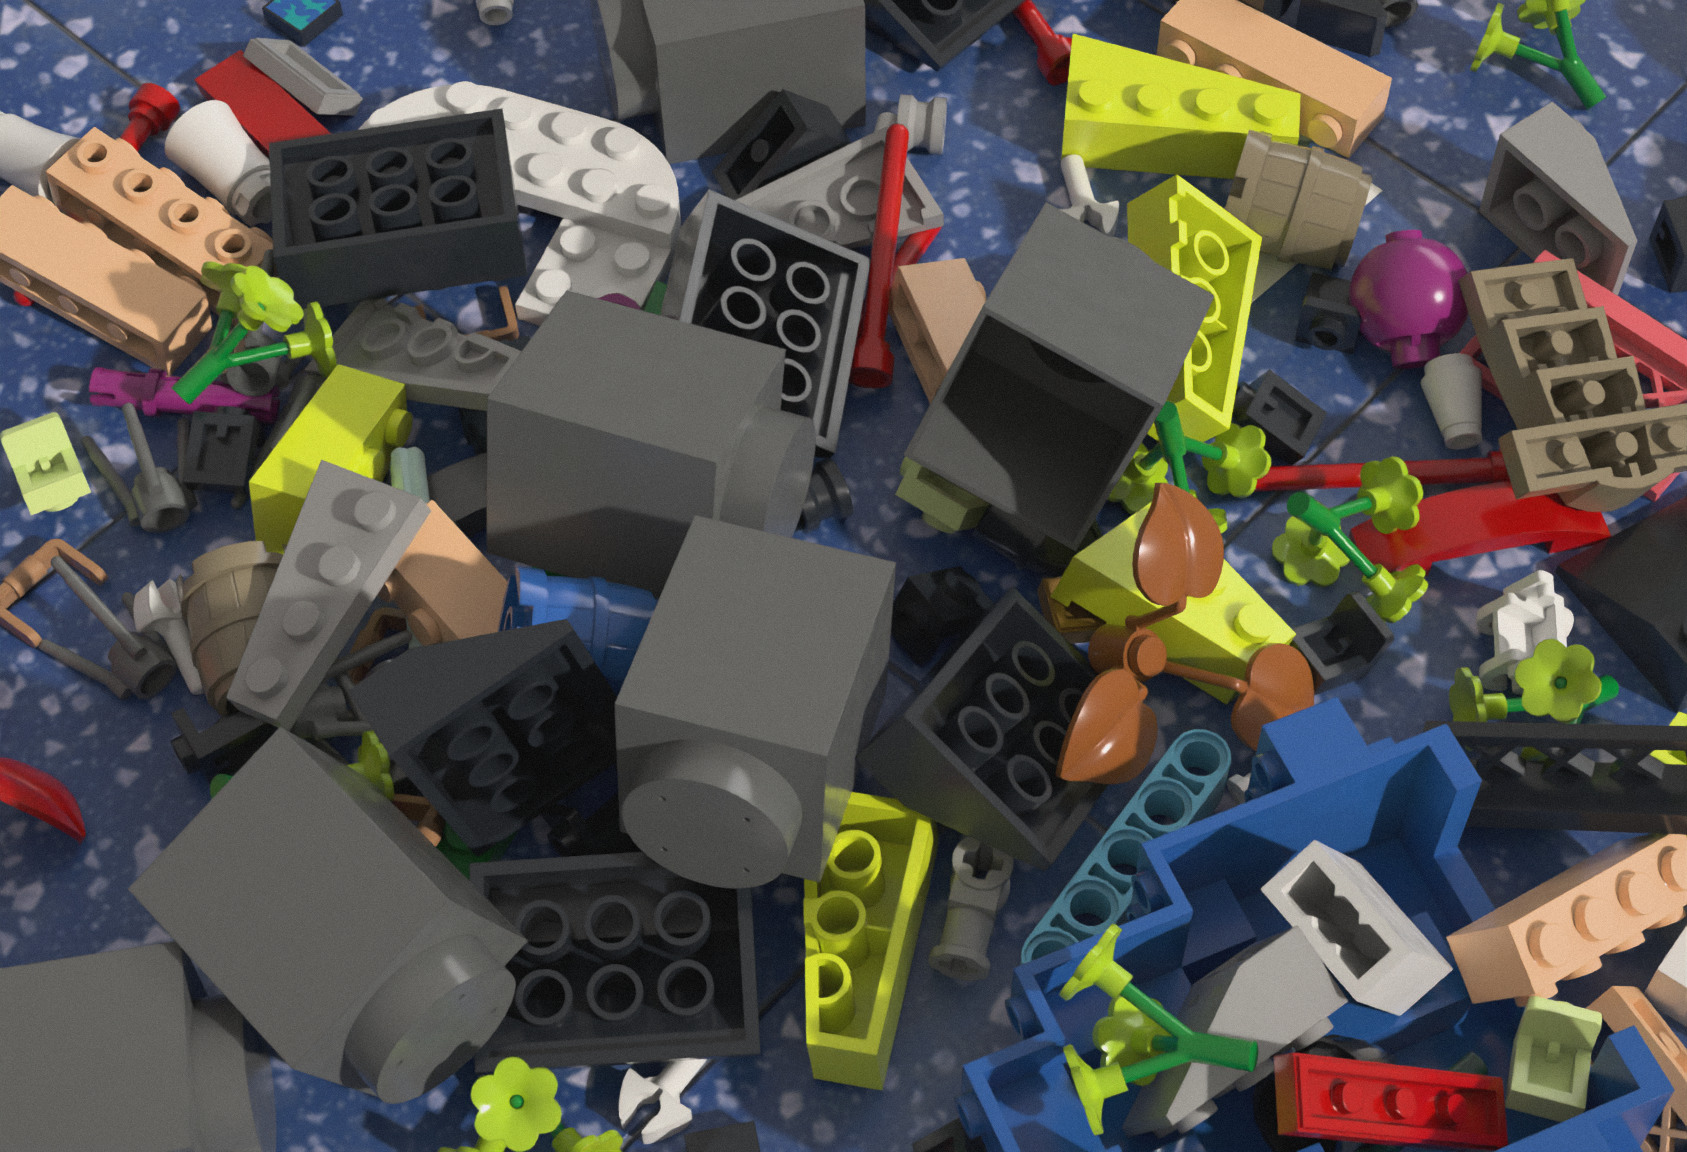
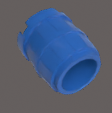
[498,566,659,697]

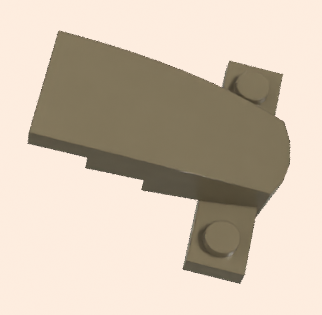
[1458,258,1687,512]

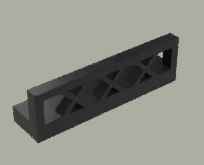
[1422,721,1687,835]

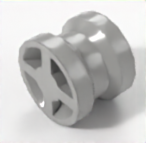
[897,94,947,155]

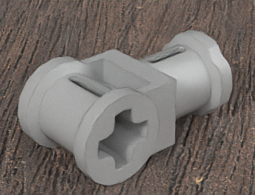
[928,836,1013,981]

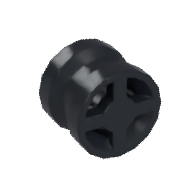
[797,458,853,534]

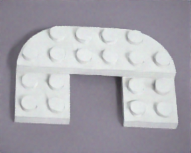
[358,81,681,326]

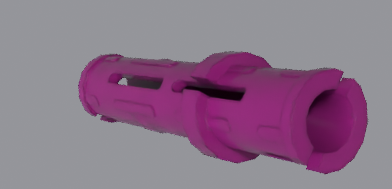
[89,367,280,425]

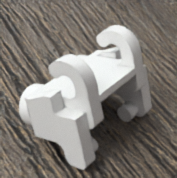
[1476,570,1574,695]

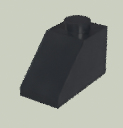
[712,89,852,200]

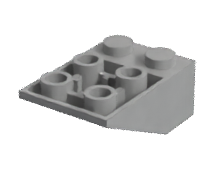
[1122,925,1348,1139]

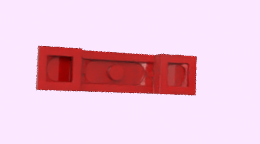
[1349,481,1611,577]

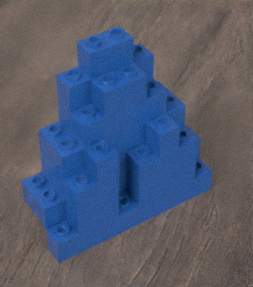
[954,697,1675,1152]

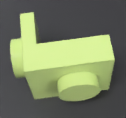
[0,412,91,515]
[895,456,990,534]
[1505,996,1602,1122]

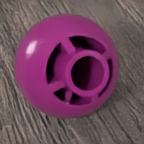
[1349,230,1469,369]

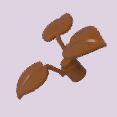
[1055,483,1314,784]

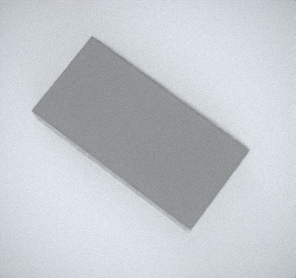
[243,38,363,116]

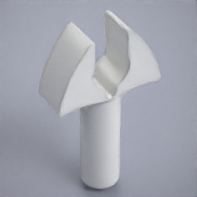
[1060,154,1119,237]
[133,579,204,695]
[619,1059,707,1144]

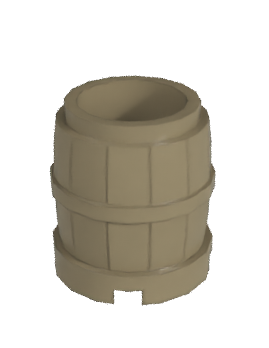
[1225,129,1372,270]
[176,541,287,717]

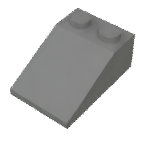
[1479,101,1637,296]

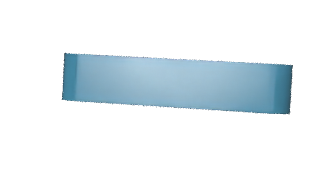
[1020,729,1231,965]

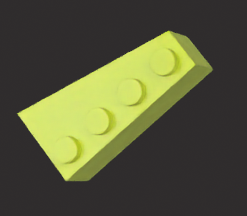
[1061,34,1301,179]
[1127,174,1262,442]
[804,792,939,1091]

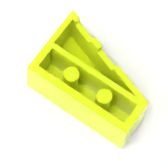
[249,364,413,554]
[1051,502,1296,704]

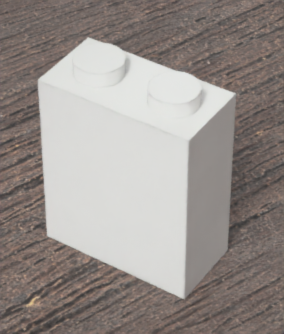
[1261,840,1453,1016]

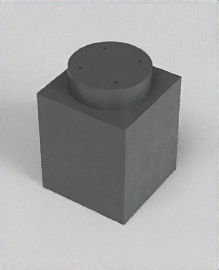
[590,0,866,164]
[903,202,1215,551]
[487,290,816,599]
[615,515,896,888]
[128,727,528,1104]
[0,941,276,1152]

